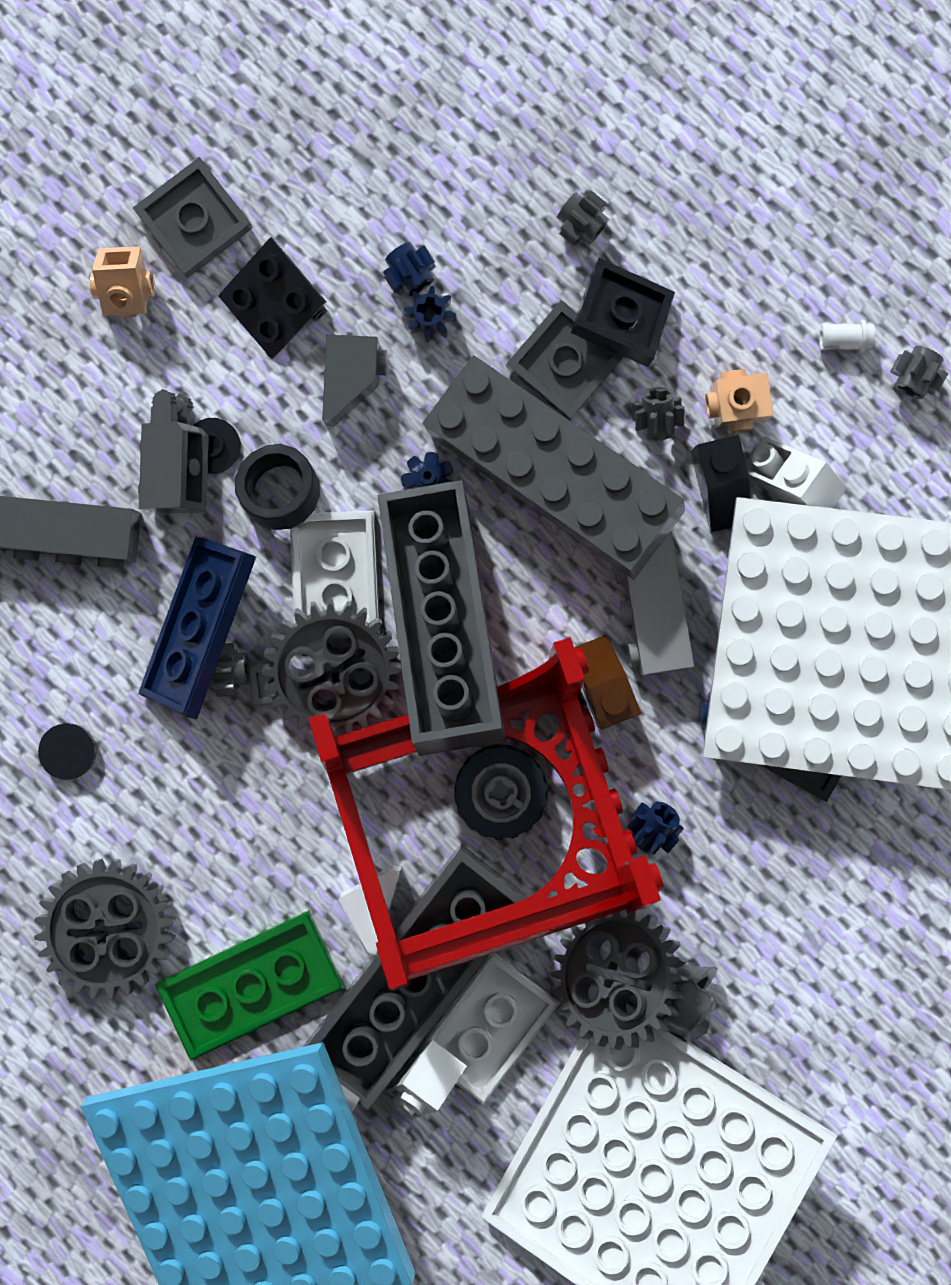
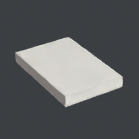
[290,510,380,639]
[416,952,560,1105]

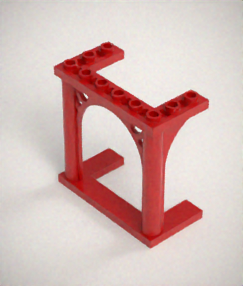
[308,637,664,991]

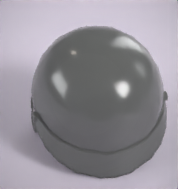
[663,964,718,1042]

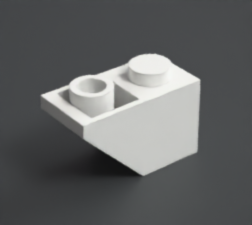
[746,436,847,508]
[385,1040,467,1117]

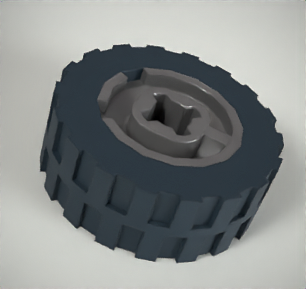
[454,744,548,840]

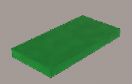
[154,910,345,1061]

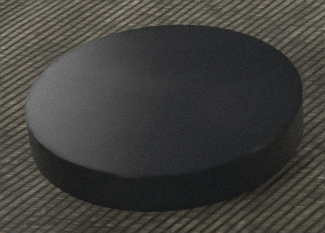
[193,418,241,474]
[38,723,97,780]

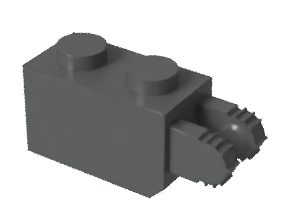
[138,389,209,513]

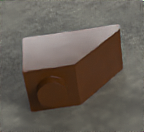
[574,635,642,730]

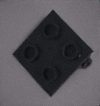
[218,237,327,359]

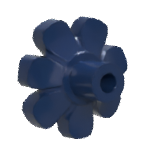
[401,452,454,488]

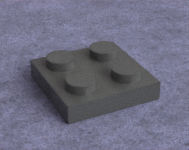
[133,157,253,278]
[506,300,624,421]

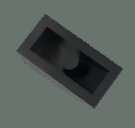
[690,435,750,533]

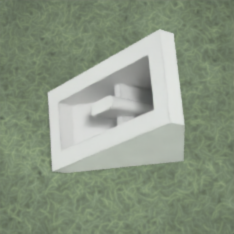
[338,865,402,955]

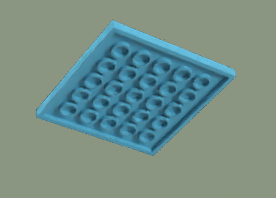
[80,1042,415,1285]

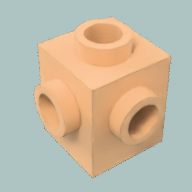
[90,246,155,318]
[705,370,774,434]

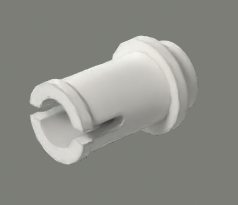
[819,320,875,354]

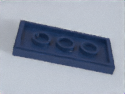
[138,536,257,720]

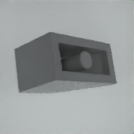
[322,334,387,426]

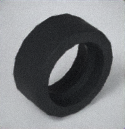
[235,444,320,530]

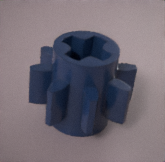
[383,242,436,297]
[403,286,456,343]
[627,801,684,855]

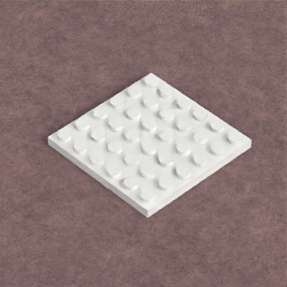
[702,497,951,790]
[481,1003,838,1285]

